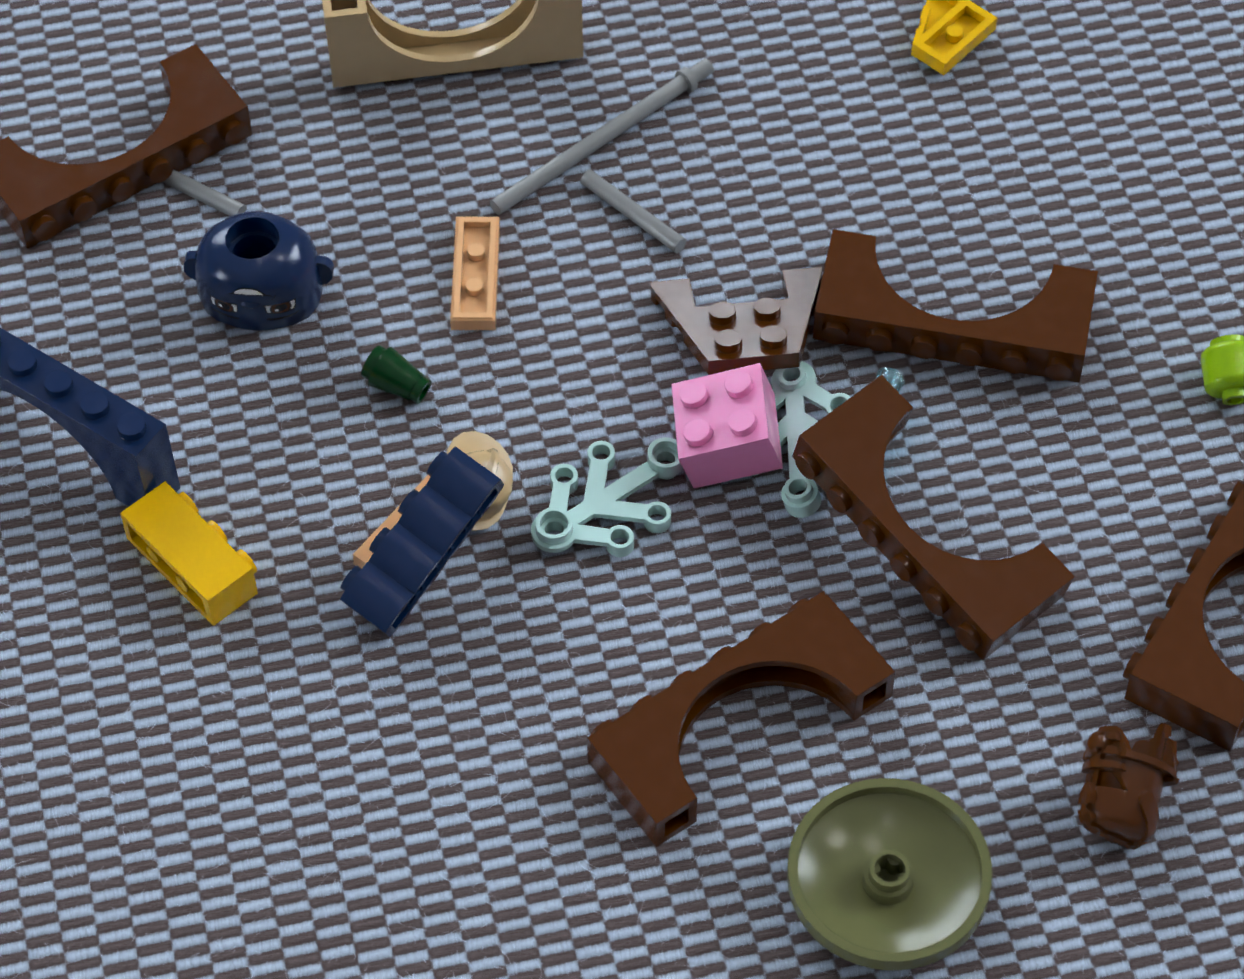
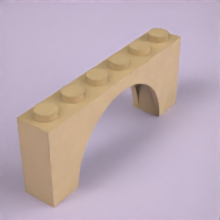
[322,0,583,88]

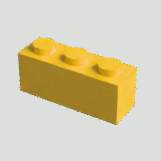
[120,481,258,626]

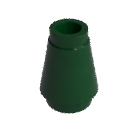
[361,345,432,404]

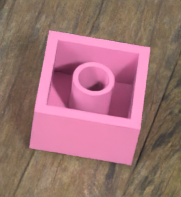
[671,363,783,489]

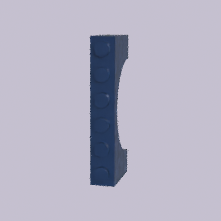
[0,328,180,506]

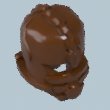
[1078,723,1179,849]

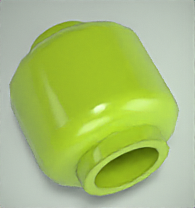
[1201,334,1244,405]

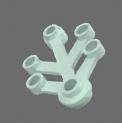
[752,361,851,518]
[531,437,683,557]

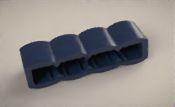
[340,446,504,637]

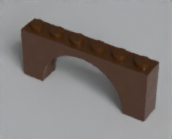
[0,44,252,249]
[813,229,1098,383]
[792,375,1075,660]
[1123,480,1244,751]
[587,591,895,847]

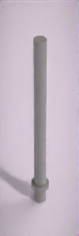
[489,58,714,215]

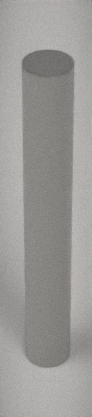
[163,169,247,216]
[580,169,687,253]

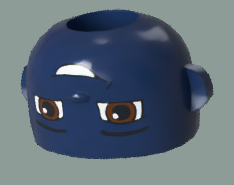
[183,211,334,331]

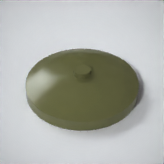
[787,778,992,971]

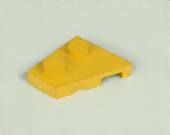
[911,0,997,76]

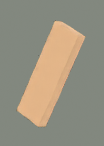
[450,217,500,330]

